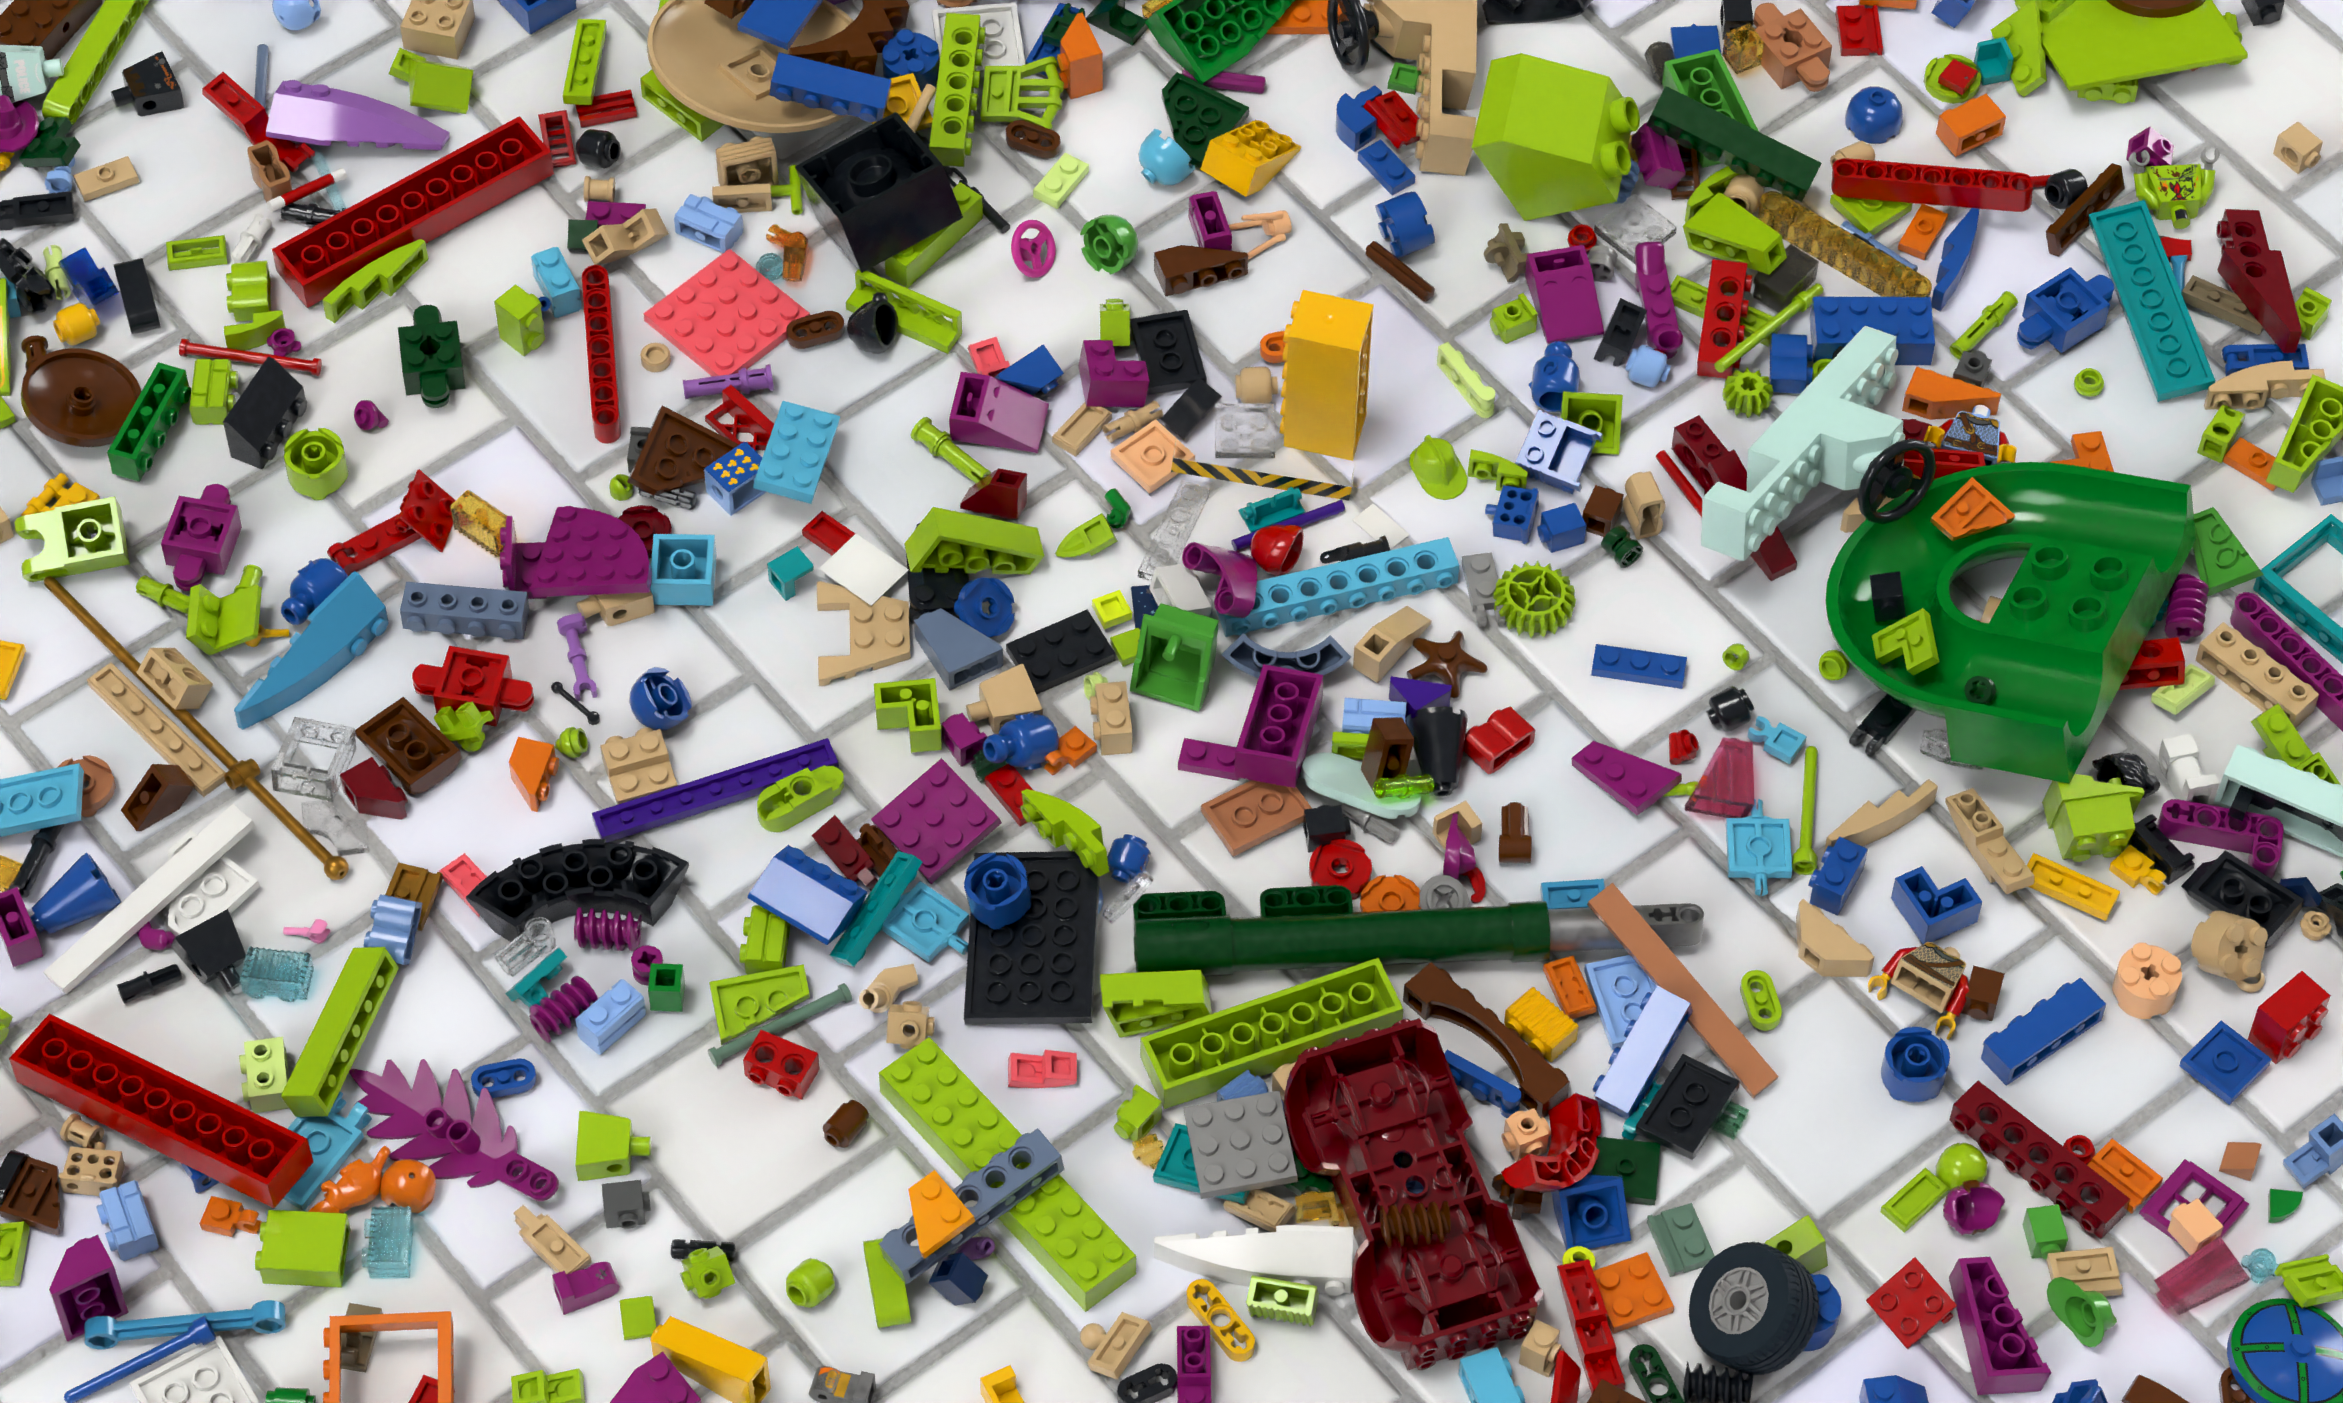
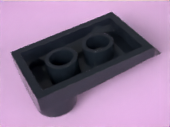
[906,523,969,624]
[2181,850,2304,948]

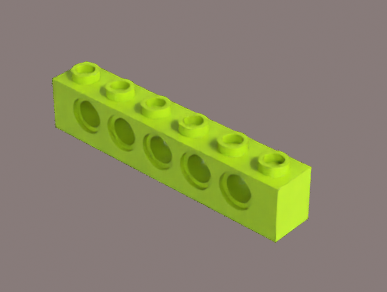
[929,13,986,167]

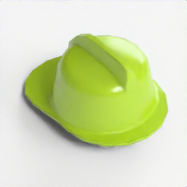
[1409,435,1468,500]

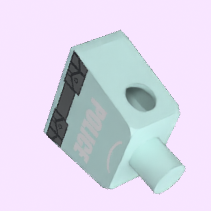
[0,45,64,103]

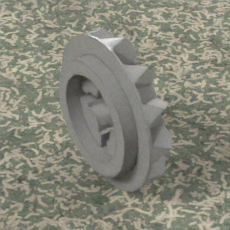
[1419,875,1469,909]

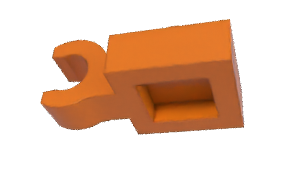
[1044,726,1097,775]
[199,1196,262,1237]

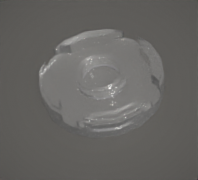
[1102,871,1154,924]

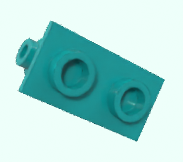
[1238,487,1306,533]

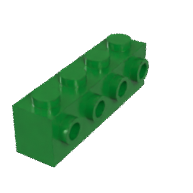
[107,362,191,482]

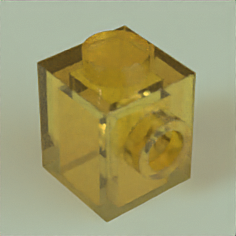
[1722,23,1764,74]

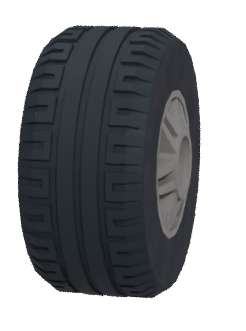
[1689,1242,1819,1375]

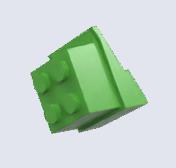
[1130,603,1219,712]

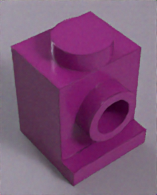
[941,713,987,767]

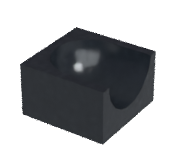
[795,112,963,273]

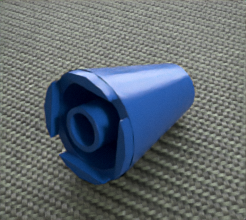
[30,853,122,934]

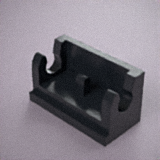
[1593,298,1647,366]
[2128,814,2195,885]

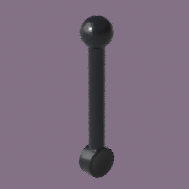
[551,682,600,725]

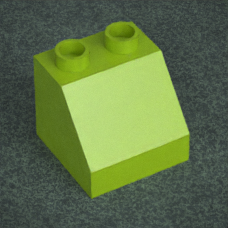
[1471,53,1640,221]

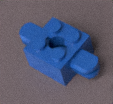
[2017,267,2114,353]

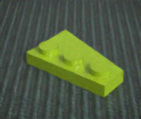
[1991,0,2047,97]
[709,964,810,1045]

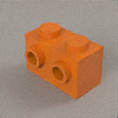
[1936,94,2006,157]

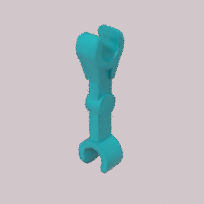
[1621,1072,1662,1140]

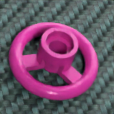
[1011,220,1056,278]

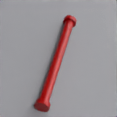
[179,338,322,376]

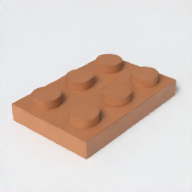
[1201,780,1312,857]

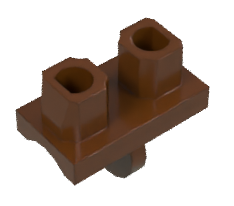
[1492,1152,1543,1221]

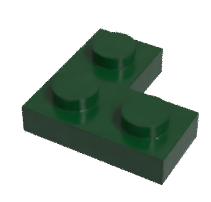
[19,117,81,167]

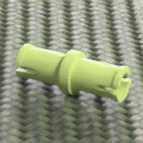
[43,245,71,300]

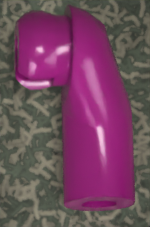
[137,921,175,950]

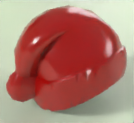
[1250,524,1304,576]

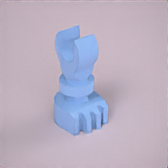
[45,157,75,194]

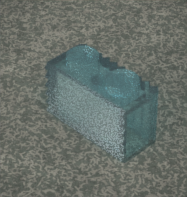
[240,946,314,1002]
[362,1206,414,1278]

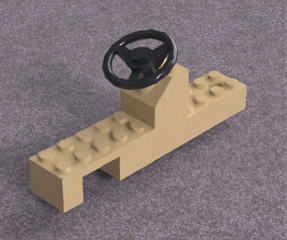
[1327,0,1477,176]

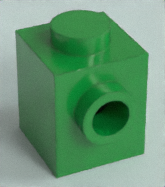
[648,963,685,1012]

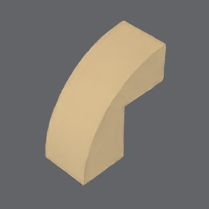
[582,208,669,265]

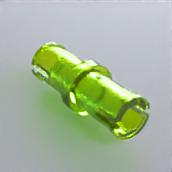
[1373,774,1434,799]

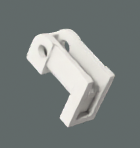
[2159,733,2219,806]

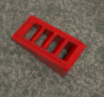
[538,110,576,168]

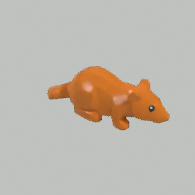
[308,1146,391,1213]

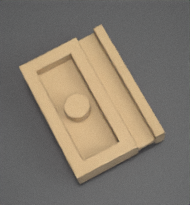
[2046,1247,2123,1297]

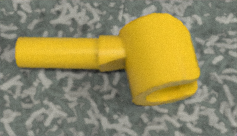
[245,624,289,647]

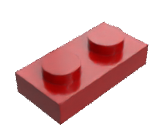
[985,764,1034,826]

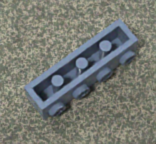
[400,582,530,640]

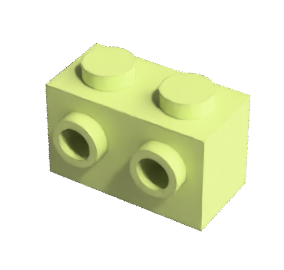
[239,1037,289,1113]

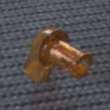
[766,224,809,282]

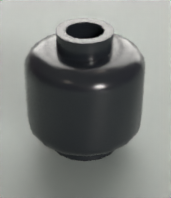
[576,129,621,168]
[2045,168,2088,210]
[1706,686,1754,732]

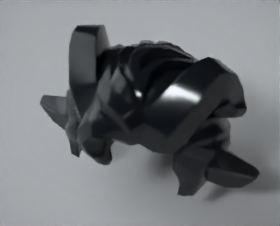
[2092,752,2160,798]

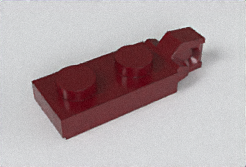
[811,815,878,891]

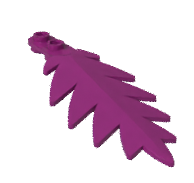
[349,1059,559,1201]

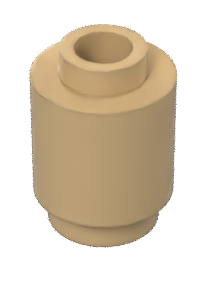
[1830,141,1875,167]

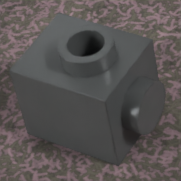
[602,1180,651,1229]

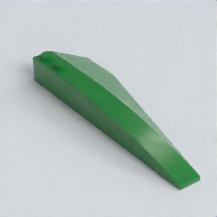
[1145,0,1295,84]

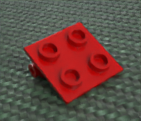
[394,469,460,552]
[1866,1257,1957,1349]

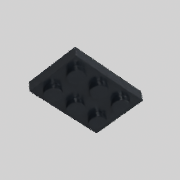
[1130,310,1207,395]
[1006,609,1116,695]
[1636,1054,1740,1160]

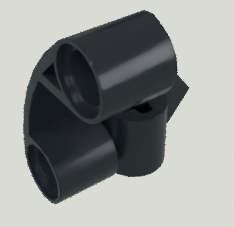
[1482,0,1593,23]

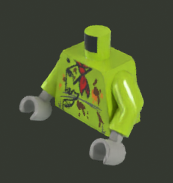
[2129,147,2220,229]

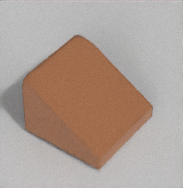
[2219,1142,2262,1181]

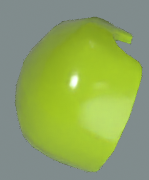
[1935,1143,1988,1191]

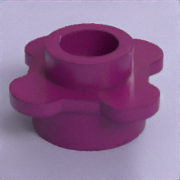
[267,328,301,356]

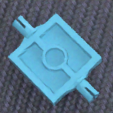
[1725,799,1792,896]
[881,881,969,963]

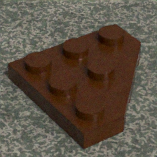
[627,405,739,496]

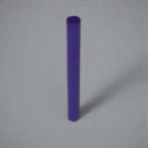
[1231,500,1345,551]

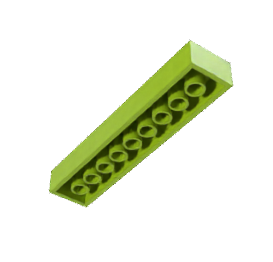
[879,1037,1136,1312]

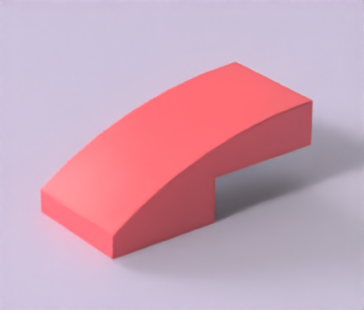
[967,337,1010,377]
[1008,1050,1077,1088]

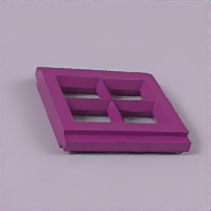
[2139,1159,2249,1259]

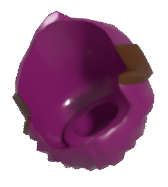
[1943,1180,2005,1235]

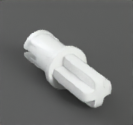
[231,214,272,263]

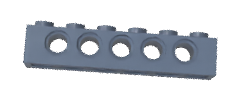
[879,1128,1065,1285]

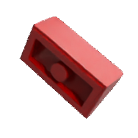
[1551,1350,1581,1403]

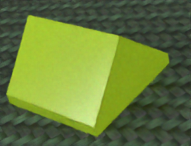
[408,58,473,114]
[1560,391,1623,454]

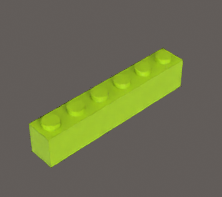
[281,947,399,1117]

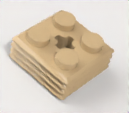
[716,136,779,186]

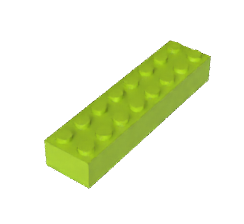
[1140,958,1404,1109]

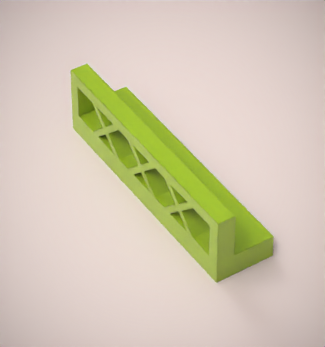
[846,269,962,354]

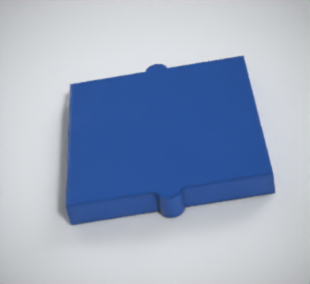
[1670,24,1721,59]

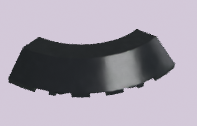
[466,839,689,947]

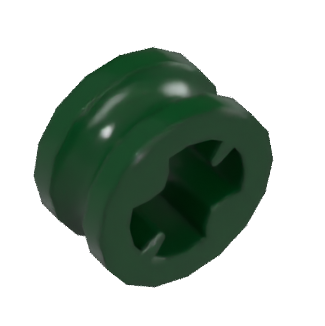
[1965,676,1996,705]

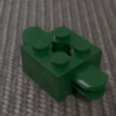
[398,305,466,408]

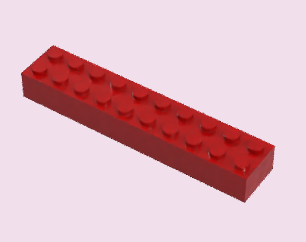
[272,116,554,308]
[9,1013,314,1208]

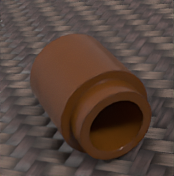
[823,1100,869,1148]

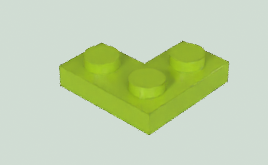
[1872,608,1939,676]

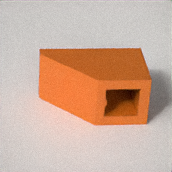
[509,737,559,812]

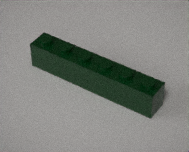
[1646,86,1822,202]

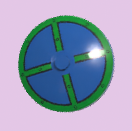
[2227,1298,2343,1403]

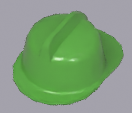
[2047,1277,2117,1347]

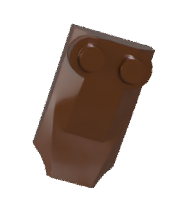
[354,697,462,795]

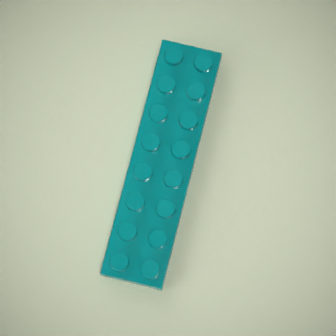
[2089,200,2216,402]

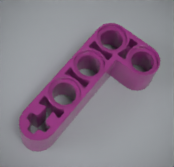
[2157,799,2284,879]

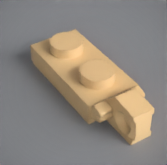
[513,1205,592,1274]

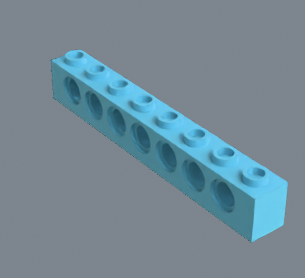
[1216,537,1460,637]

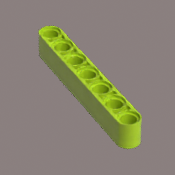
[42,0,149,125]

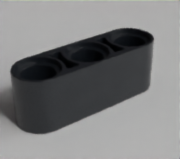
[113,258,161,334]

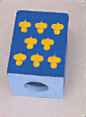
[704,442,766,516]

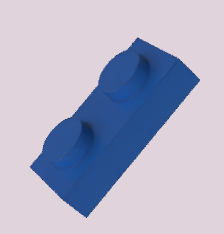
[1357,139,1415,196]

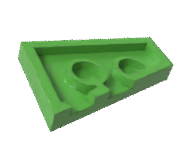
[2193,507,2264,596]

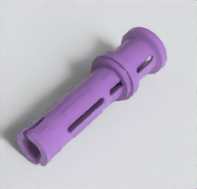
[683,364,774,399]

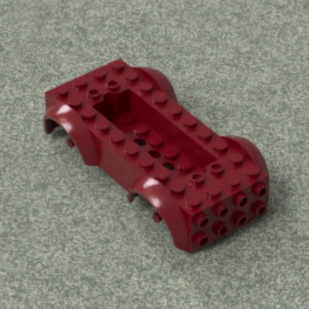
[1284,1018,1544,1371]

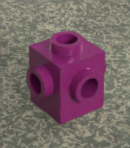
[2126,126,2174,169]

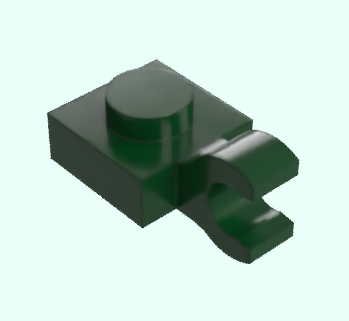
[1283,1151,1334,1203]

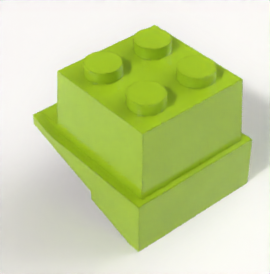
[2042,774,2144,862]

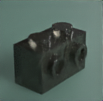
[1753,244,1819,313]

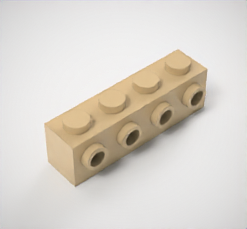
[2195,622,2319,728]

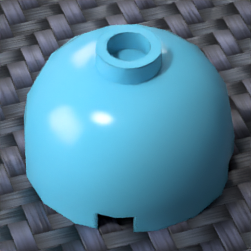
[1138,129,1196,186]

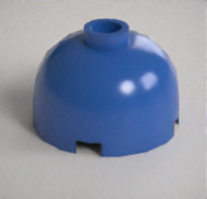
[1845,86,1903,144]
[629,667,692,731]

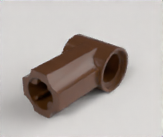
[1499,802,1532,863]

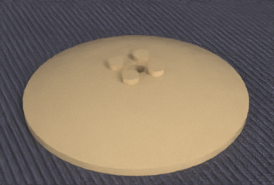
[647,0,854,133]

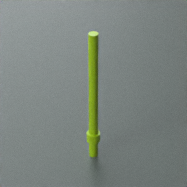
[1714,283,1824,372]

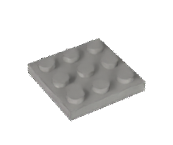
[1183,1091,1298,1199]

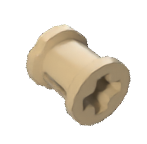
[584,176,615,202]
[60,1113,104,1149]

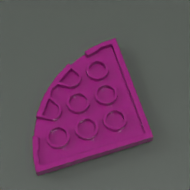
[530,506,652,597]

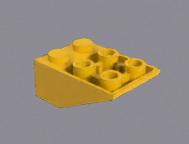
[1200,120,1301,197]

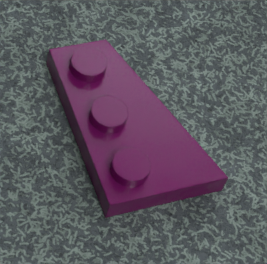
[1571,741,1682,816]

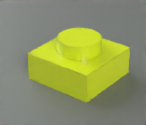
[1092,590,1132,629]

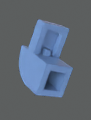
[2283,1113,2343,1189]

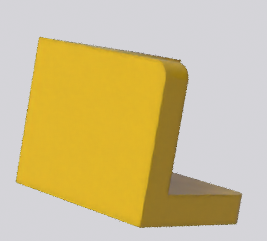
[980,1365,1024,1403]

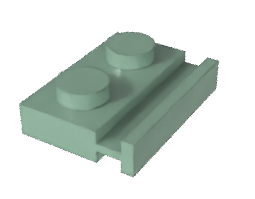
[1647,1203,1715,1277]

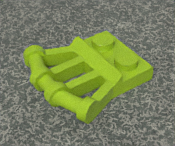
[980,56,1064,129]

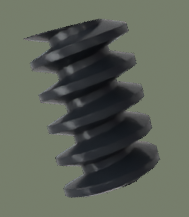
[1683,1361,1754,1403]

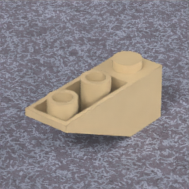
[1353,606,1432,683]

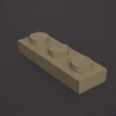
[2181,275,2264,335]

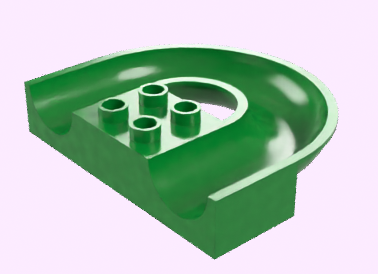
[1825,462,2196,784]

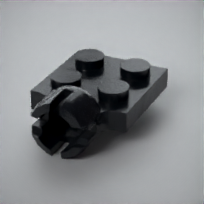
[0,238,56,314]

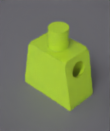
[575,1111,651,1181]
[1764,1215,1828,1274]

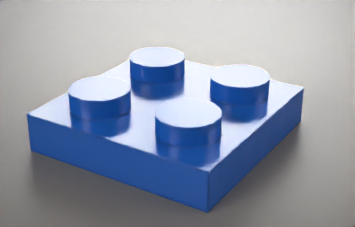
[2179,1020,2272,1105]

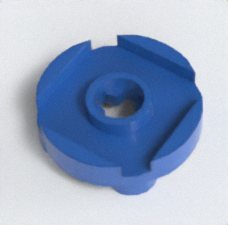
[954,577,1015,638]

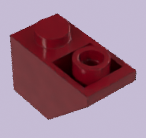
[960,468,1027,519]
[340,757,408,820]

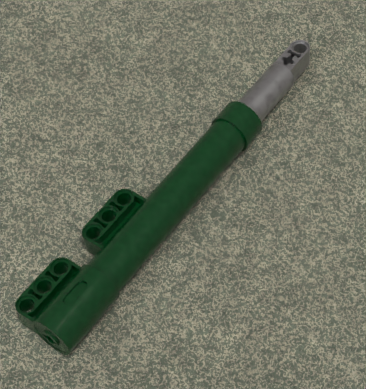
[1133,885,1704,976]

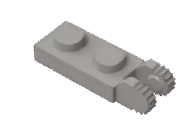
[1461,552,1506,628]

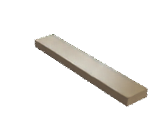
[87,662,226,797]

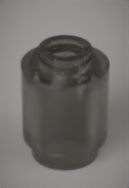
[1644,41,1676,85]

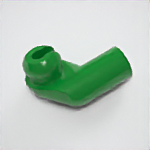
[1105,488,1131,528]

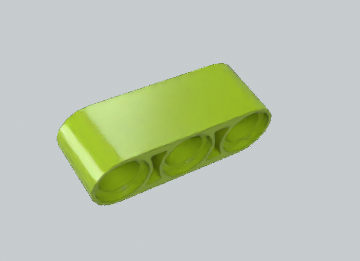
[863,1238,911,1328]

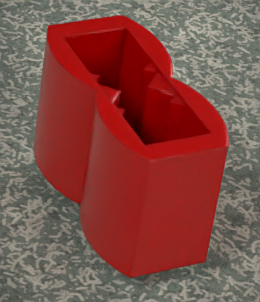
[1463,706,1536,774]

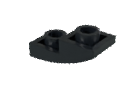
[1161,378,1222,440]

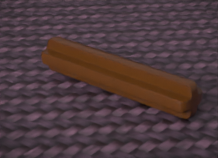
[1365,241,1435,302]

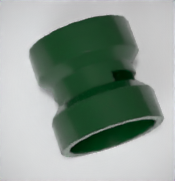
[1601,525,1643,568]

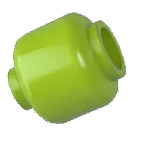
[786,1258,835,1308]

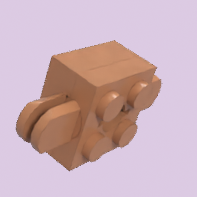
[1750,3,1832,92]

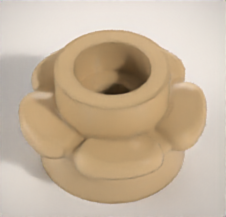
[2300,911,2332,941]

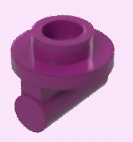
[354,400,389,430]

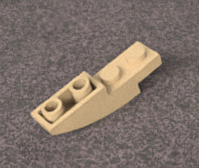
[2204,361,2326,410]
[1945,788,2034,894]

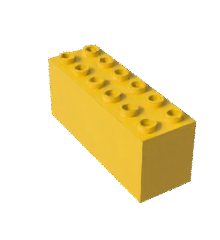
[1279,290,1374,461]

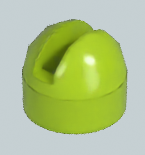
[609,474,634,501]
[1722,643,1750,671]

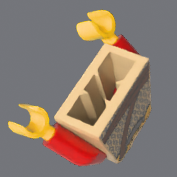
[1868,942,1969,1039]

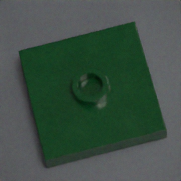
[1592,1136,1660,1205]

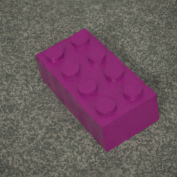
[1235,664,1323,788]

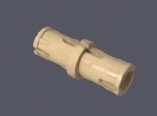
[1103,401,1163,443]

